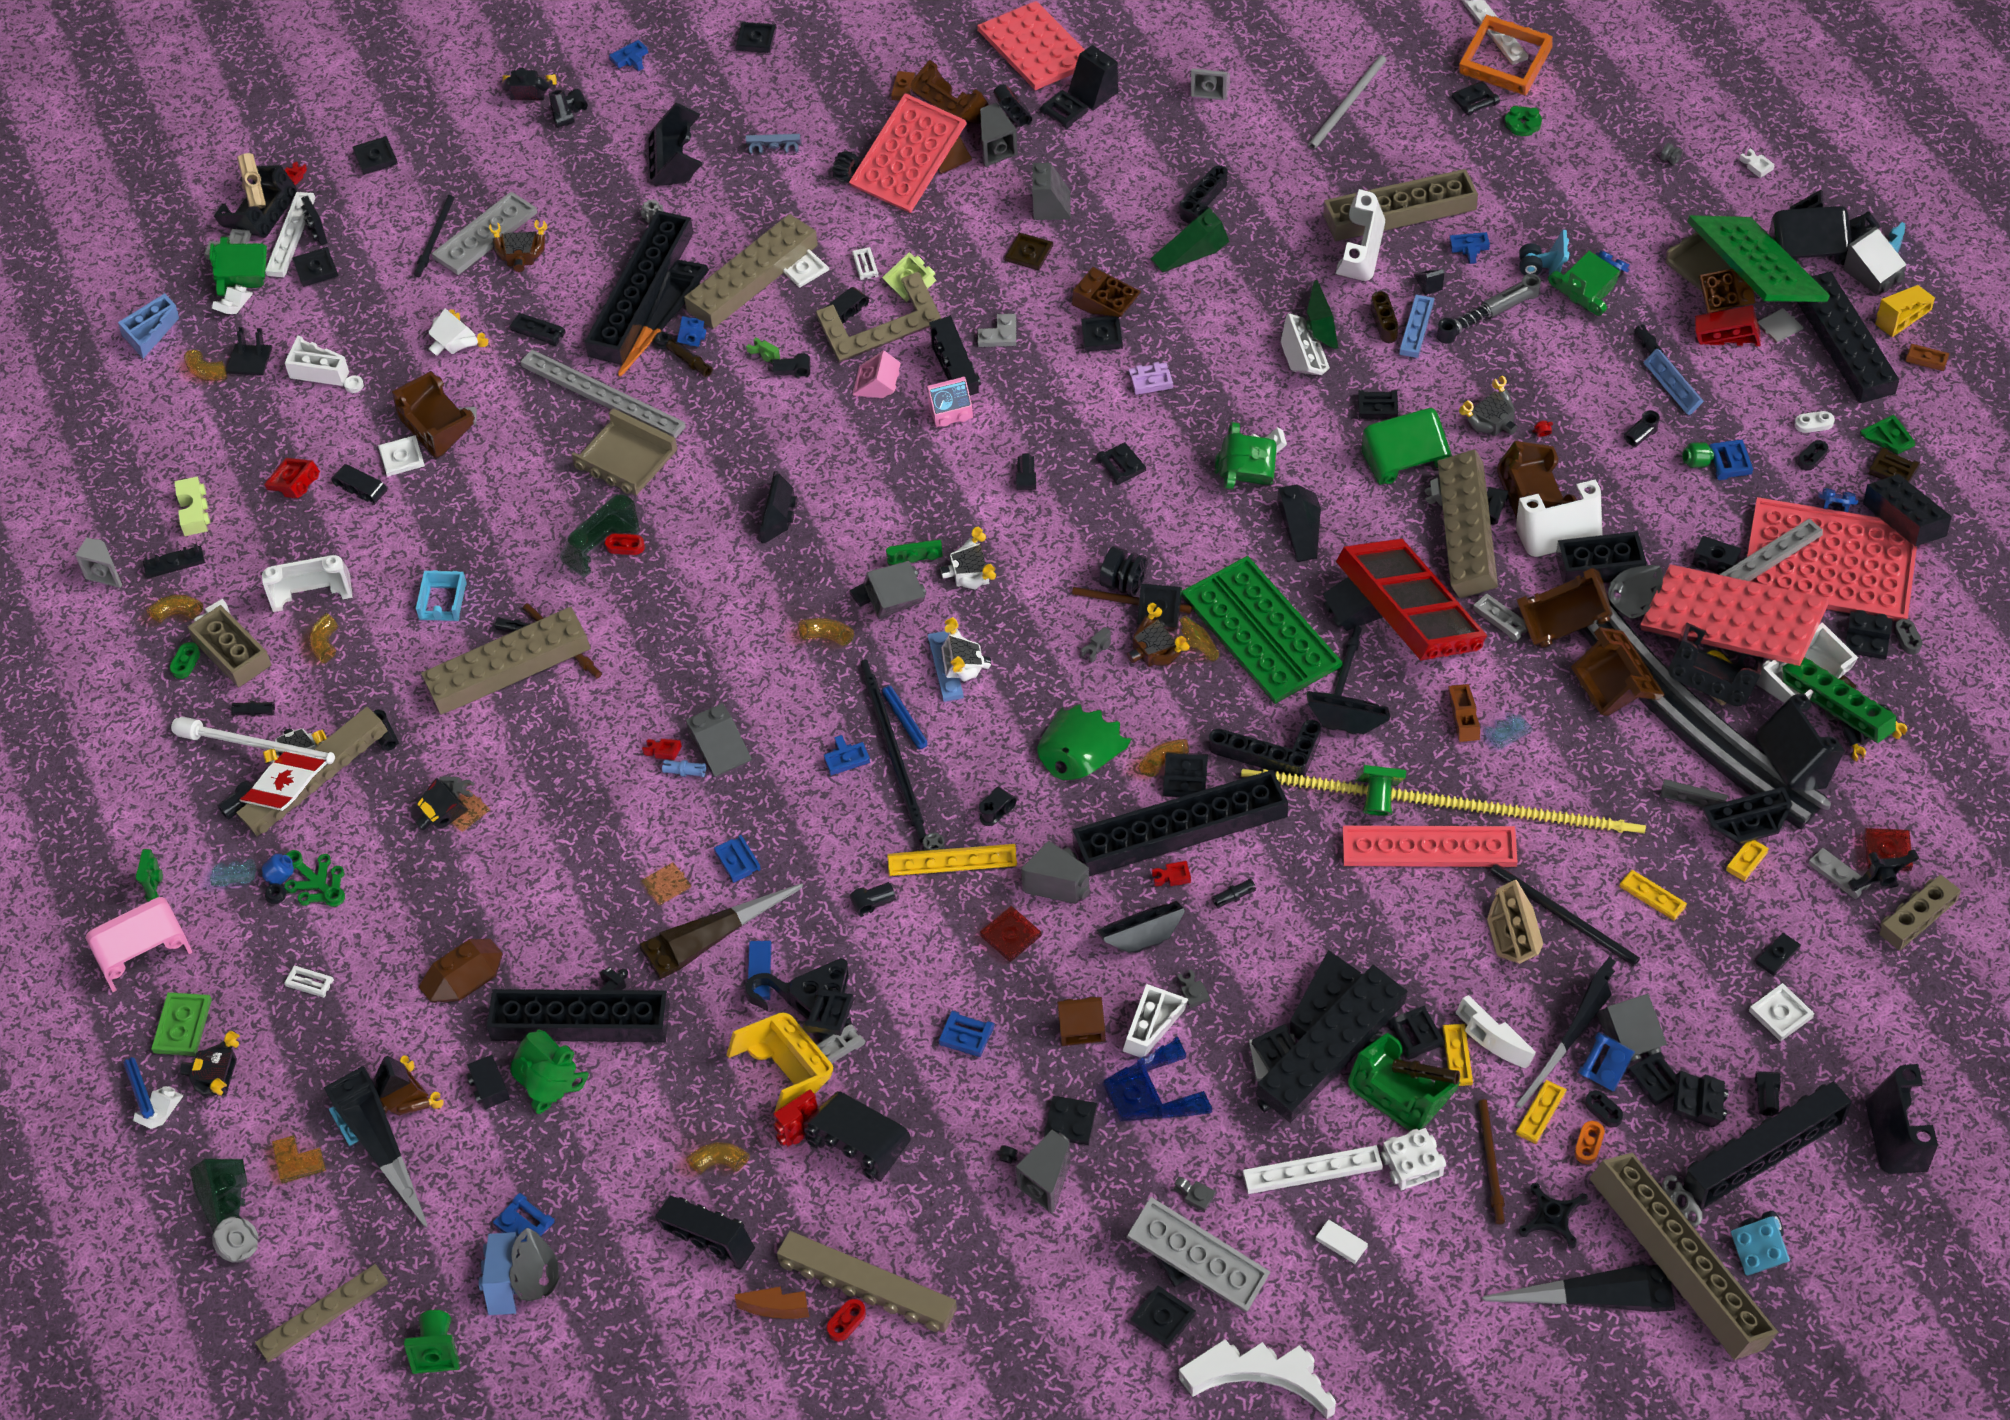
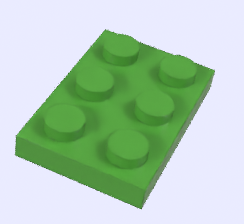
[152,992,212,1056]

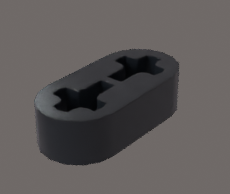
[1798,440,1828,471]
[1585,1090,1623,1128]

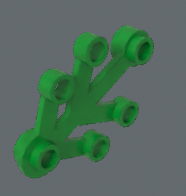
[284,850,345,907]

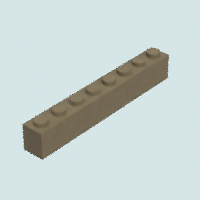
[236,707,387,836]
[777,1231,957,1333]

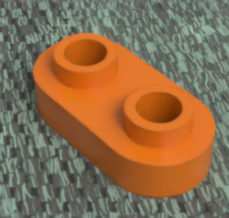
[1575,1121,1605,1164]

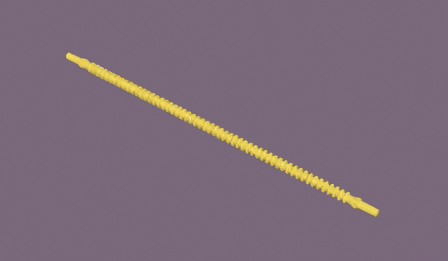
[1241,769,1646,834]

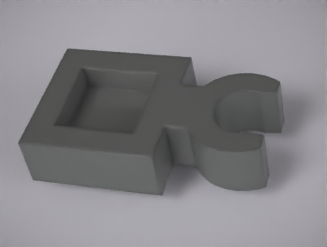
[439,777,475,798]
[1178,969,1210,1008]

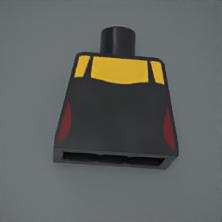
[415,778,469,830]

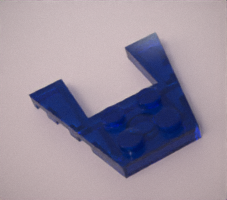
[1103,1037,1213,1122]

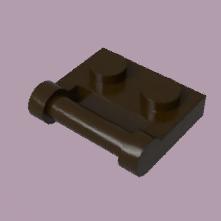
[1868,448,1920,483]

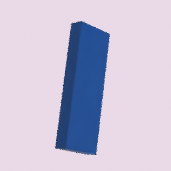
[748,940,772,1000]

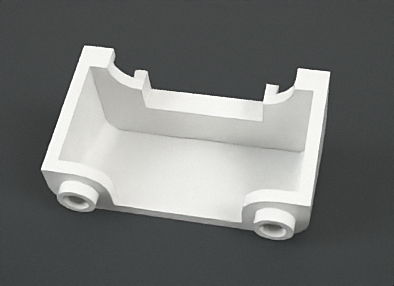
[262,555,353,612]

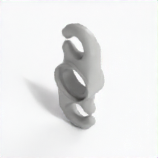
[1662,1175,1702,1227]

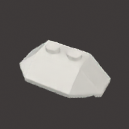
[1281,313,1330,375]

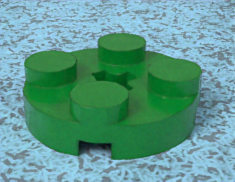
[1505,106,1542,136]

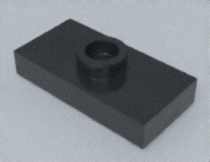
[1756,932,1801,976]

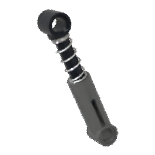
[1437,274,1541,344]

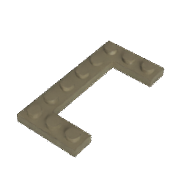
[816,271,941,362]

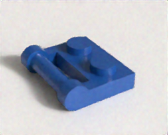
[1709,439,1753,480]
[939,1010,995,1057]
[1578,1032,1635,1091]
[493,1193,555,1242]

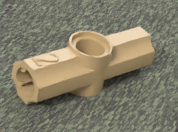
[237,153,266,209]

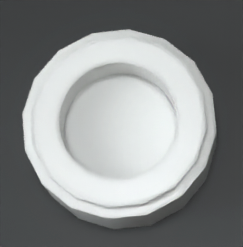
[344,375,364,393]

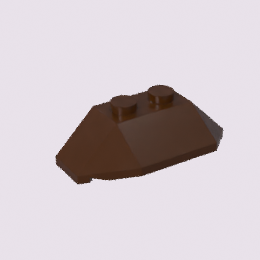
[419,939,503,1003]

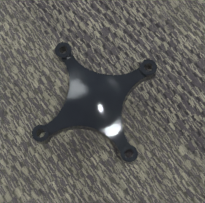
[1848,849,1919,891]
[1519,1183,1588,1248]

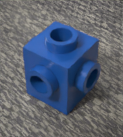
[677,316,707,347]

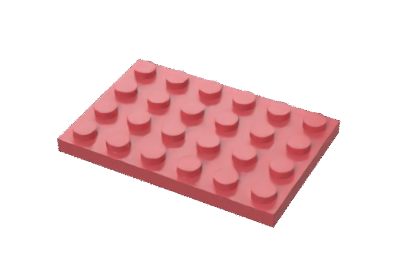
[977,1,1085,90]
[849,93,967,213]

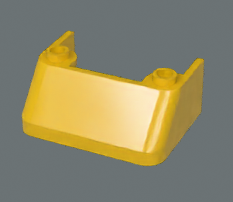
[726,1013,833,1113]

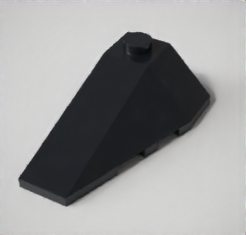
[1277,484,1321,562]

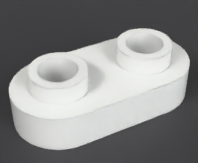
[1794,411,1835,433]

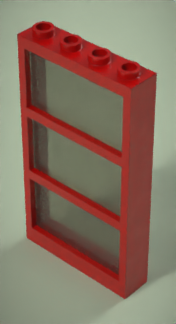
[1336,538,1488,661]

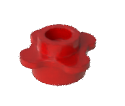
[1533,421,1553,437]

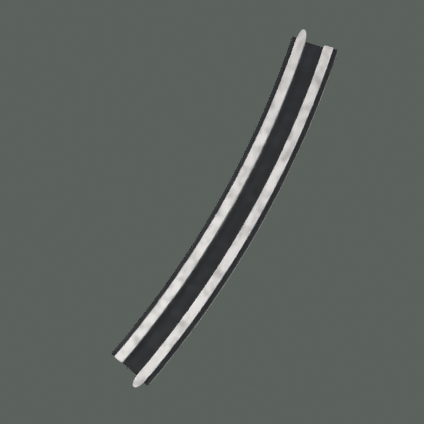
[1579,600,1831,830]

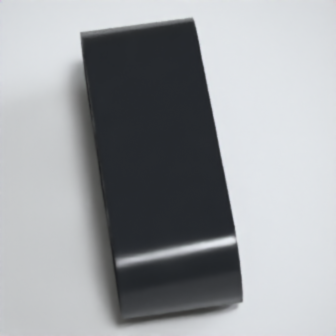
[993,84,1032,127]
[817,287,869,324]
[331,464,387,505]

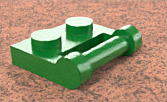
[136,849,163,902]

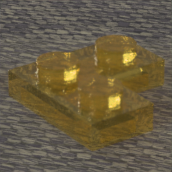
[272,1135,326,1184]

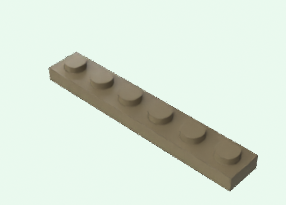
[255,1264,389,1362]

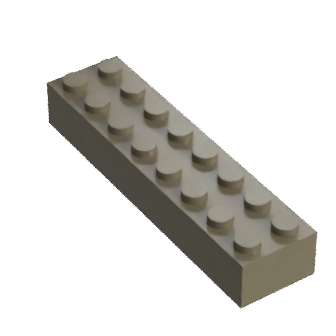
[1323,169,1478,242]
[684,214,818,329]
[1438,449,1498,598]
[421,606,591,715]

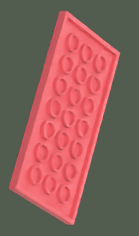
[1640,564,1829,666]

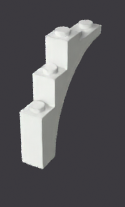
[1179,1339,1336,1419]

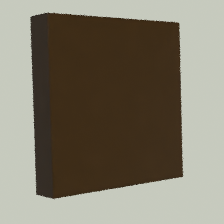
[1005,232,1053,271]

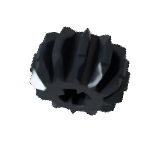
[832,151,859,183]

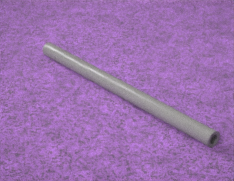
[1308,55,1386,149]

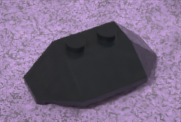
[759,471,798,543]
[1307,691,1390,735]
[1703,787,1792,844]
[1097,901,1185,953]

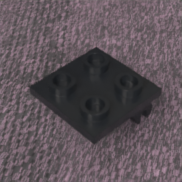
[226,327,273,376]

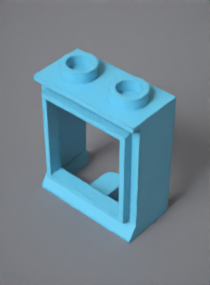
[416,570,467,621]

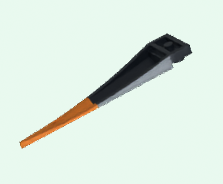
[618,260,709,377]

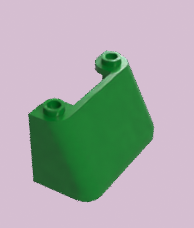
[1361,408,1452,485]
[1348,1032,1460,1131]

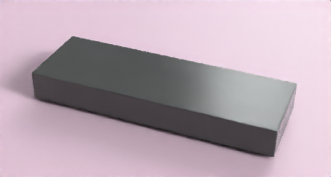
[1660,779,1728,808]

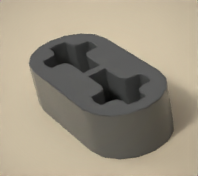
[1894,619,1923,655]

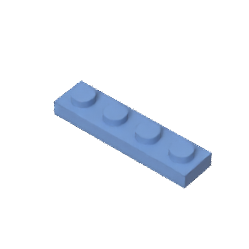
[1400,295,1434,358]
[1643,348,1704,415]
[928,631,964,702]

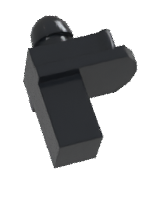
[600,967,628,990]

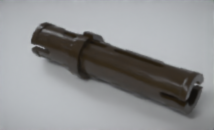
[666,339,713,377]
[1392,1058,1460,1085]

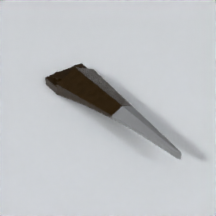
[640,884,803,980]

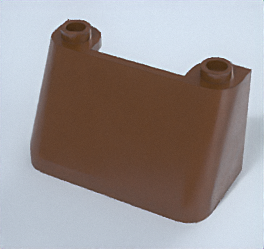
[910,59,989,124]
[392,371,475,459]
[1497,441,1577,519]
[1517,568,1613,648]

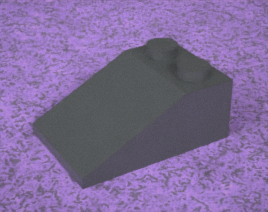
[686,703,752,777]

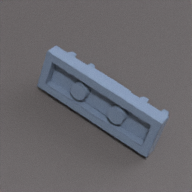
[746,134,802,154]

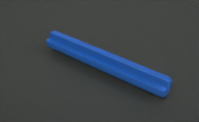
[882,686,928,750]
[124,1057,155,1119]

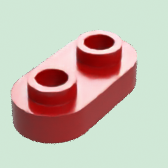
[605,534,645,555]
[827,1299,866,1342]

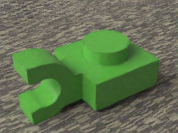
[746,337,780,363]

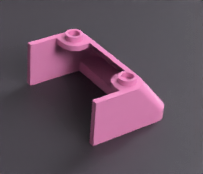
[86,897,193,992]

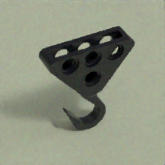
[745,958,849,1036]

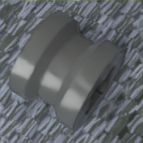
[1660,143,1683,165]
[923,833,945,851]

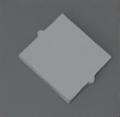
[1758,308,1804,343]

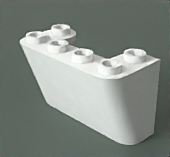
[1335,189,1385,281]
[1515,479,1603,557]
[1756,623,1858,703]

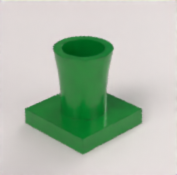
[1355,765,1406,816]
[404,1310,460,1374]

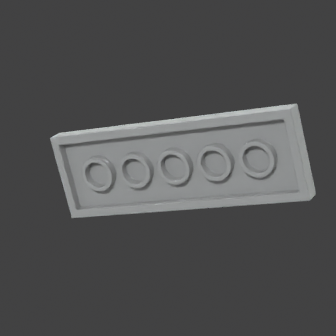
[432,192,538,275]
[1126,1197,1271,1312]

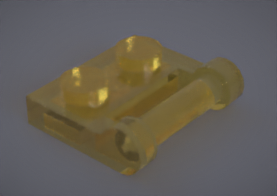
[1179,615,1219,661]

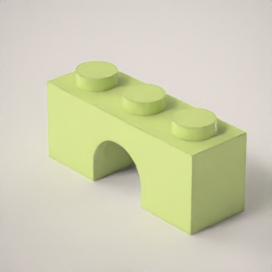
[175,476,210,536]

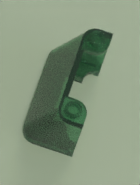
[560,494,640,578]

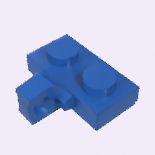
[609,40,648,71]
[1449,232,1490,264]
[824,735,870,775]

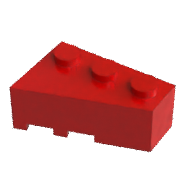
[1695,305,1761,346]

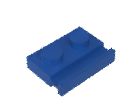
[714,835,761,883]

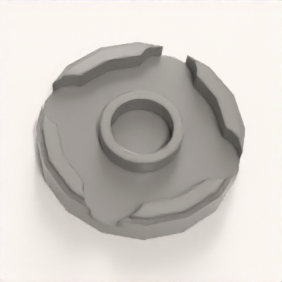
[212,1217,259,1262]

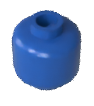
[262,854,294,885]

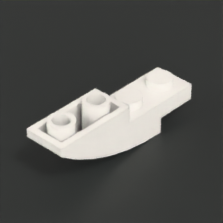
[1456,995,1536,1068]

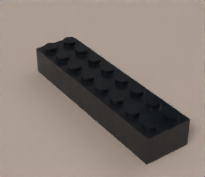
[1797,271,1900,404]
[1256,965,1408,1123]
[487,989,670,1042]
[1683,1081,1852,1210]

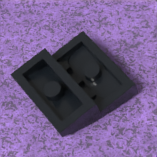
[1163,751,1208,797]

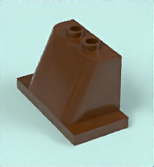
[1571,627,1664,716]

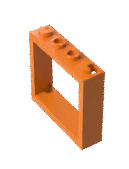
[1459,14,1553,96]

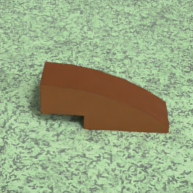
[1448,684,1480,742]
[734,1286,809,1319]

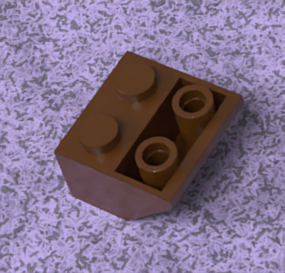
[1057,996,1106,1046]

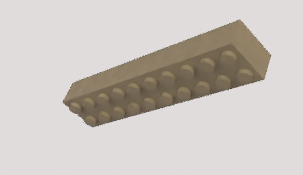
[1589,1152,1779,1360]

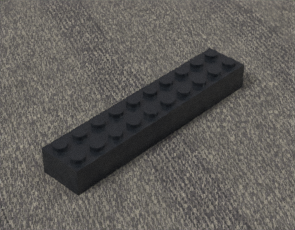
[585,210,694,365]
[1072,770,1288,876]

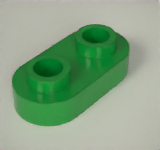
[170,642,200,679]

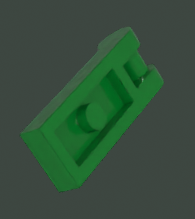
[886,539,943,566]

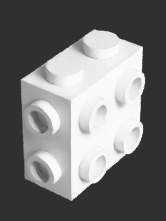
[1381,1128,1446,1190]

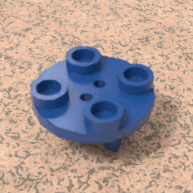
[1595,250,1630,273]
[1818,488,1859,512]

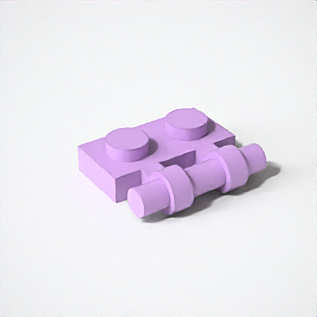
[1129,362,1173,395]

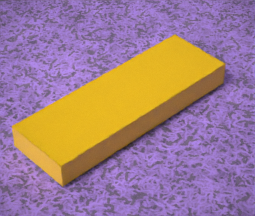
[1619,870,1687,921]
[1442,1024,1473,1086]
[1516,1080,1567,1144]

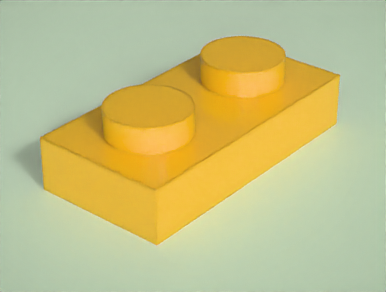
[1726,840,1769,882]

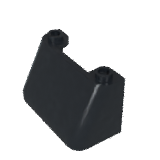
[1769,206,1852,266]
[1755,694,1845,790]

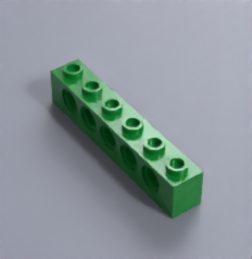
[1783,657,1896,744]

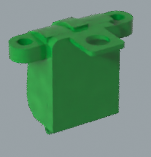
[209,237,267,296]
[1548,251,1621,316]
[1215,422,1277,489]
[510,1030,589,1114]

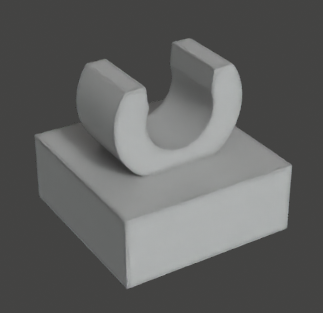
[1425,478,1442,506]

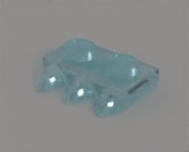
[1483,713,1533,751]
[210,859,257,886]

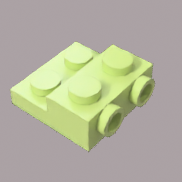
[882,252,937,302]

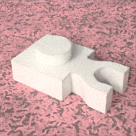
[1739,149,1775,178]

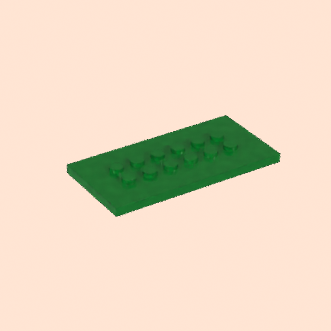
[1687,215,1830,302]
[1181,556,1342,704]

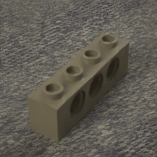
[1879,874,1961,951]

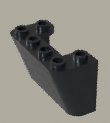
[214,165,297,238]
[1668,623,1764,706]
[1865,1064,1938,1174]
[803,1091,911,1182]

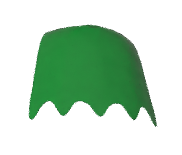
[1038,704,1132,781]

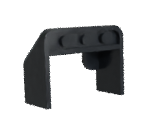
[647,102,702,186]

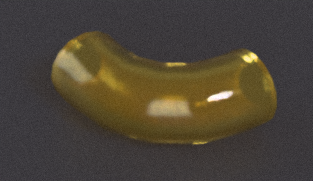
[184,350,228,381]
[146,594,203,624]
[309,613,338,663]
[798,618,854,646]
[1139,739,1189,777]
[686,1142,750,1175]

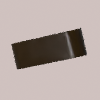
[1371,291,1398,343]

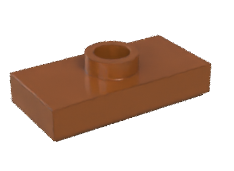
[891,71,915,101]
[1906,343,1950,371]

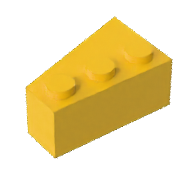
[1875,285,1935,337]

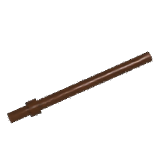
[1072,587,1192,614]
[523,603,602,679]
[1478,1099,1505,1225]

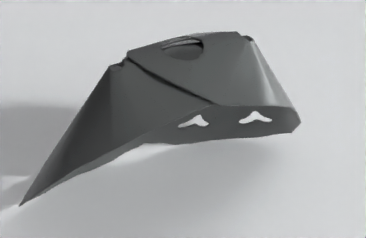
[1608,565,1663,618]
[510,1228,559,1301]

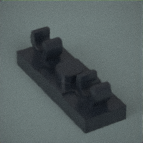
[143,544,205,579]

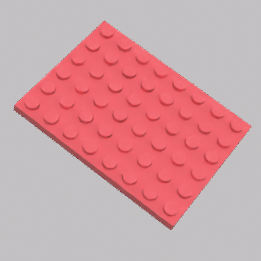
[1747,497,1917,622]

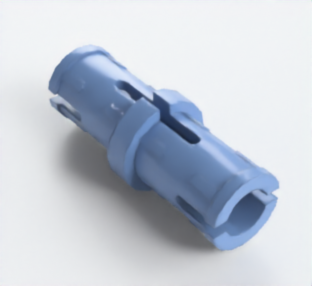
[662,760,706,777]

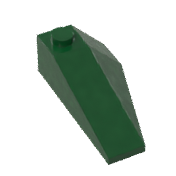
[1151,208,1230,273]
[1305,280,1338,349]

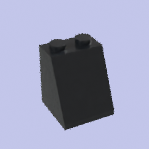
[1068,45,1118,111]
[1322,577,1383,631]

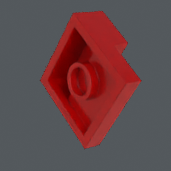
[264,458,320,499]
[773,1089,818,1147]

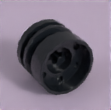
[1099,546,1148,596]

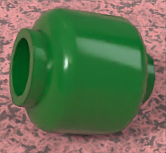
[1682,442,1714,468]

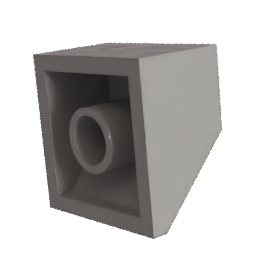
[1191,68,1230,100]
[75,537,122,588]

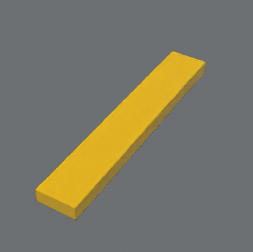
[887,844,1017,876]

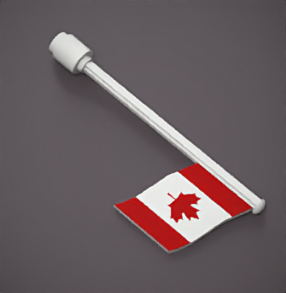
[171,717,335,811]

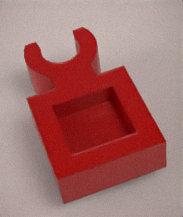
[285,162,307,186]
[642,738,682,760]
[1152,861,1191,887]

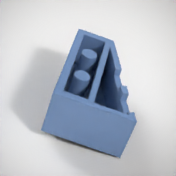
[118,293,179,358]
[479,1232,519,1315]

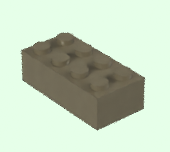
[187,605,272,688]

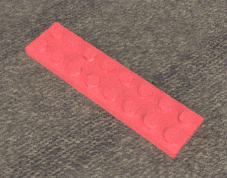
[1343,826,1518,867]

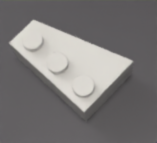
[285,335,349,386]
[1123,984,1188,1059]

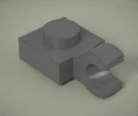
[1081,627,1111,663]
[1174,1176,1216,1212]

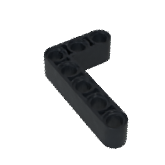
[1209,719,1321,777]

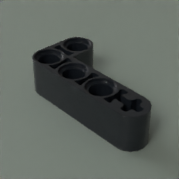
[1180,165,1228,224]

